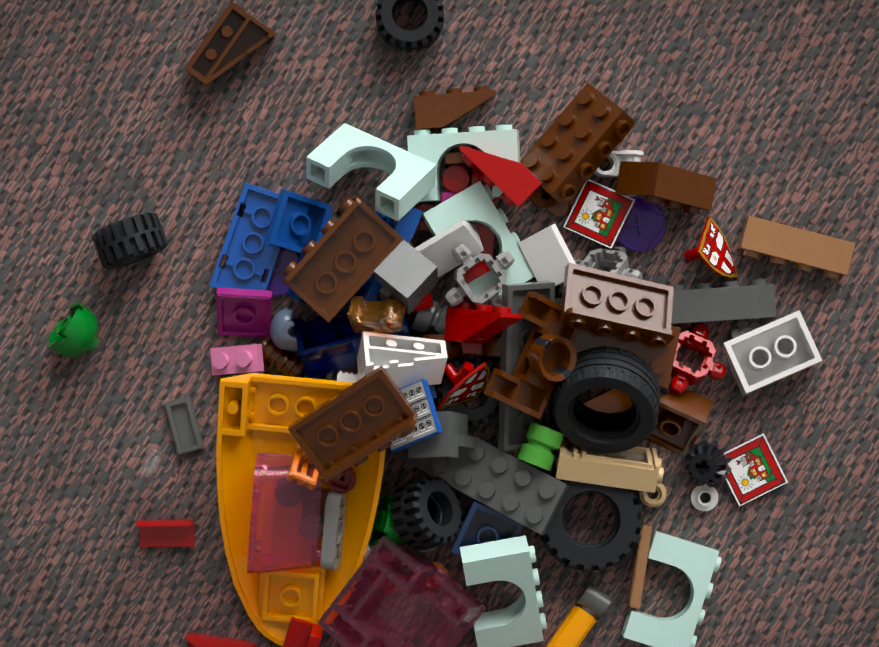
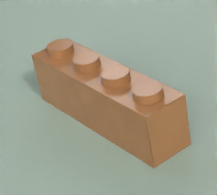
[737,216,855,280]

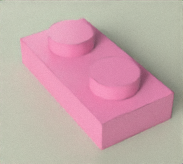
[210,344,264,376]

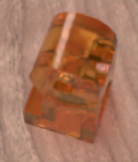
[348,296,406,333]

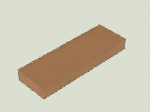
[627,524,652,609]

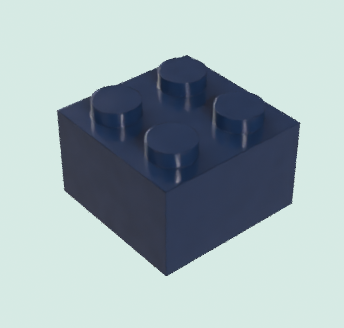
[451,499,524,556]

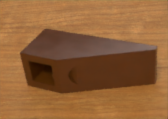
[414,86,496,131]

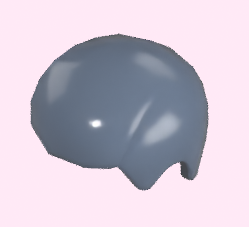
[270,308,300,352]

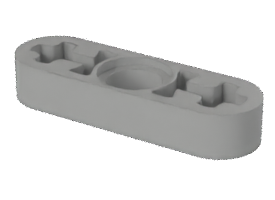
[320,491,347,571]

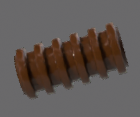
[261,337,306,377]

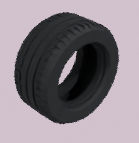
[551,346,660,454]

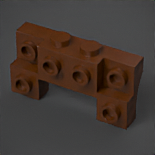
[483,291,580,419]

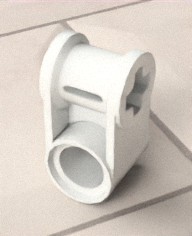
[594,150,644,178]

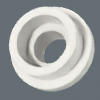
[691,484,718,511]

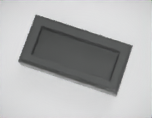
[164,396,205,455]

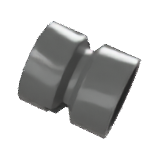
[411,300,448,335]

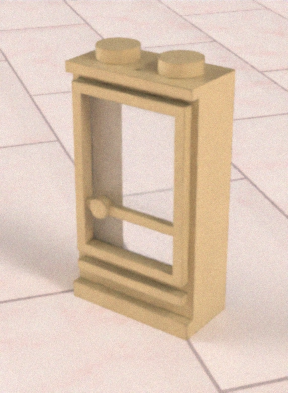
[555,436,664,493]

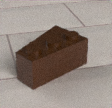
[183,1,277,86]
[615,161,717,215]

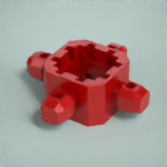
[669,323,727,395]

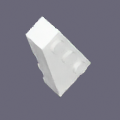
[357,332,448,388]

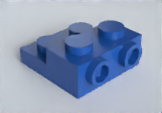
[265,189,333,253]

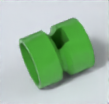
[517,422,564,471]

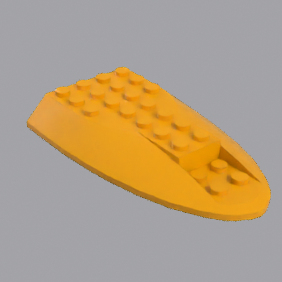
[216,373,386,646]

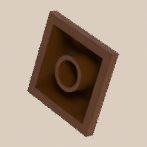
[646,390,713,457]

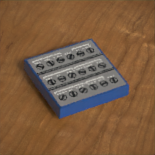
[389,379,443,452]

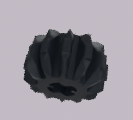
[684,440,732,488]

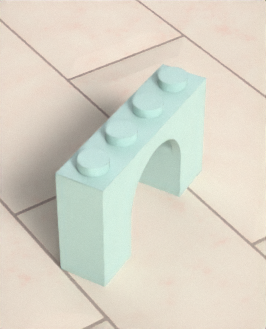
[306,123,436,221]
[407,125,520,202]
[421,181,535,309]
[621,530,721,647]
[460,535,547,647]

